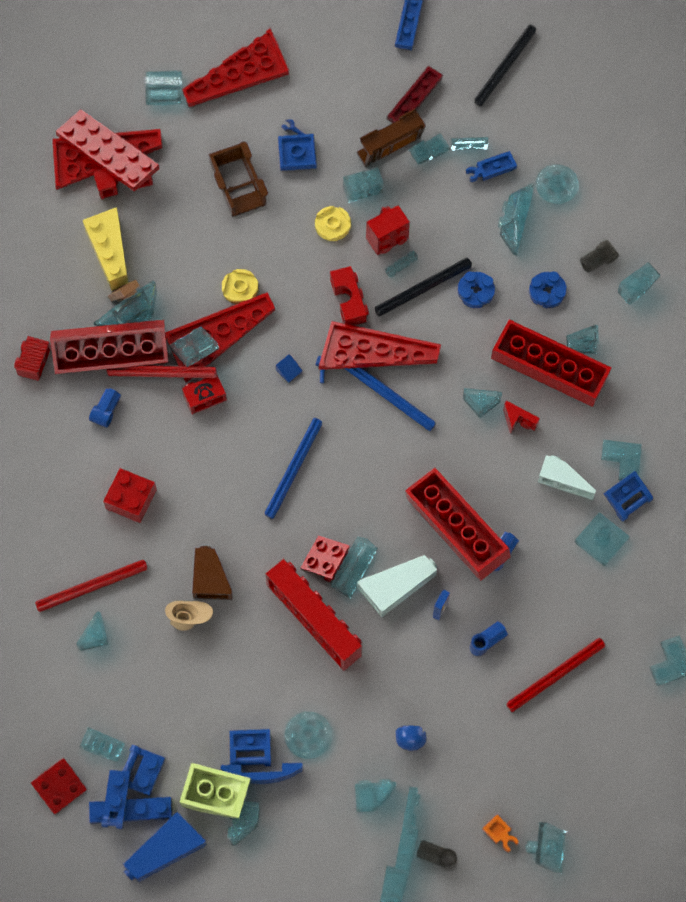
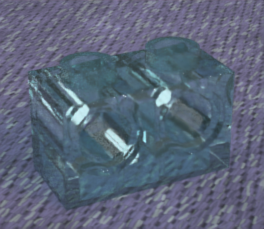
[343,167,384,203]

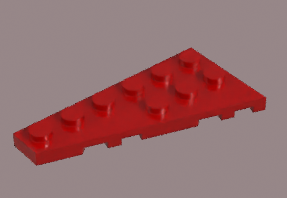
[182,28,289,107]
[52,129,162,190]
[166,292,275,383]
[318,321,441,370]

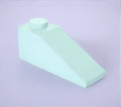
[538,455,596,500]

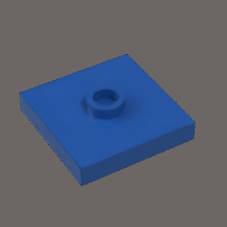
[278,134,317,171]

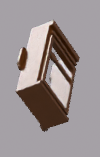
[357,109,426,168]
[209,141,268,217]

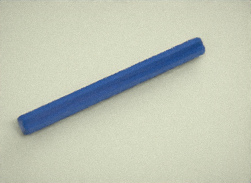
[345,368,436,431]
[265,418,322,519]

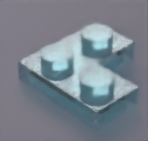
[601,439,642,480]
[650,635,686,686]

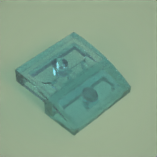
[146,71,182,105]

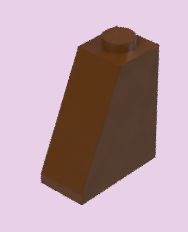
[192,546,233,600]

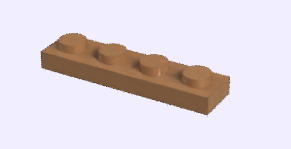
[107,279,140,302]

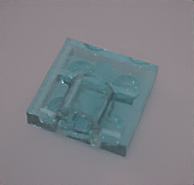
[169,326,219,367]

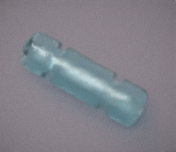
[385,251,418,277]

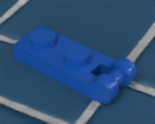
[102,770,130,829]

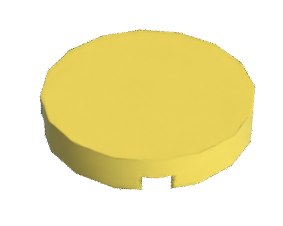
[315,206,351,241]
[222,269,258,304]

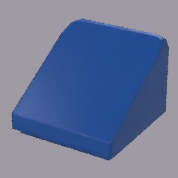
[276,354,303,383]

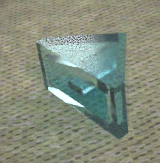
[566,324,599,354]
[463,388,502,418]
[76,611,109,651]

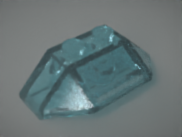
[498,183,535,256]
[93,280,157,326]

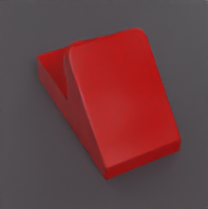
[503,400,540,434]

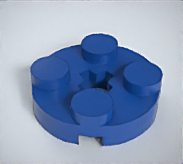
[457,271,495,308]
[529,271,567,308]

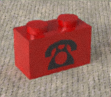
[182,375,227,414]

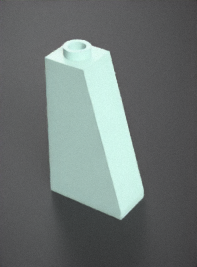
[357,555,437,618]

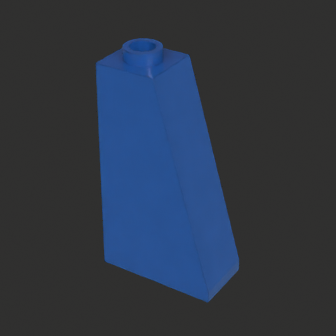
[123,812,207,882]

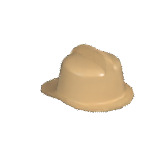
[165,601,213,631]

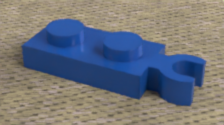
[466,151,517,182]

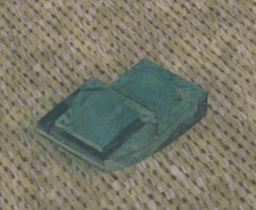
[409,133,450,165]

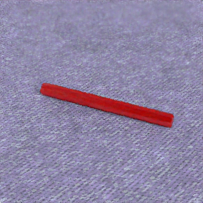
[107,366,217,378]
[35,559,147,612]
[506,638,605,712]

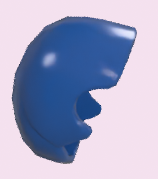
[395,725,427,751]

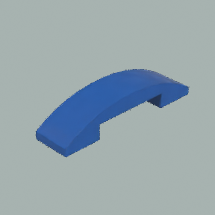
[221,763,303,784]

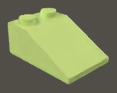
[180,763,251,819]

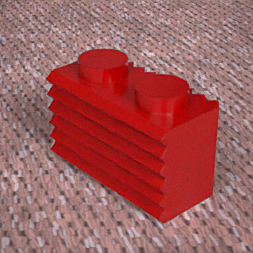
[14,336,51,381]

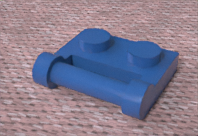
[603,471,654,522]
[229,729,271,767]
[123,745,165,797]

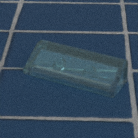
[331,537,378,598]

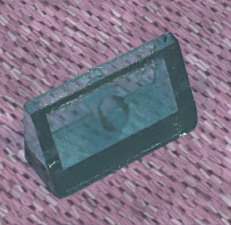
[451,137,489,150]

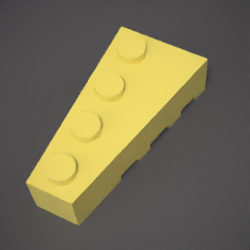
[83,207,129,291]

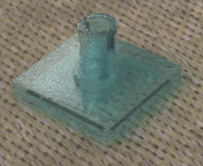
[574,512,630,567]
[526,822,566,873]

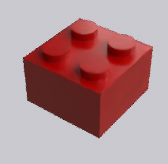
[366,205,410,255]
[103,468,157,523]

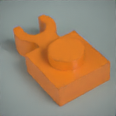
[482,814,519,853]

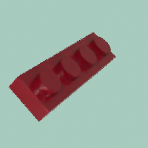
[387,66,443,123]

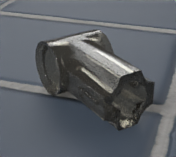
[580,240,619,273]
[416,839,457,871]

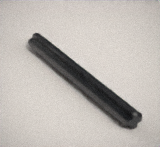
[474,24,536,106]
[374,258,472,316]

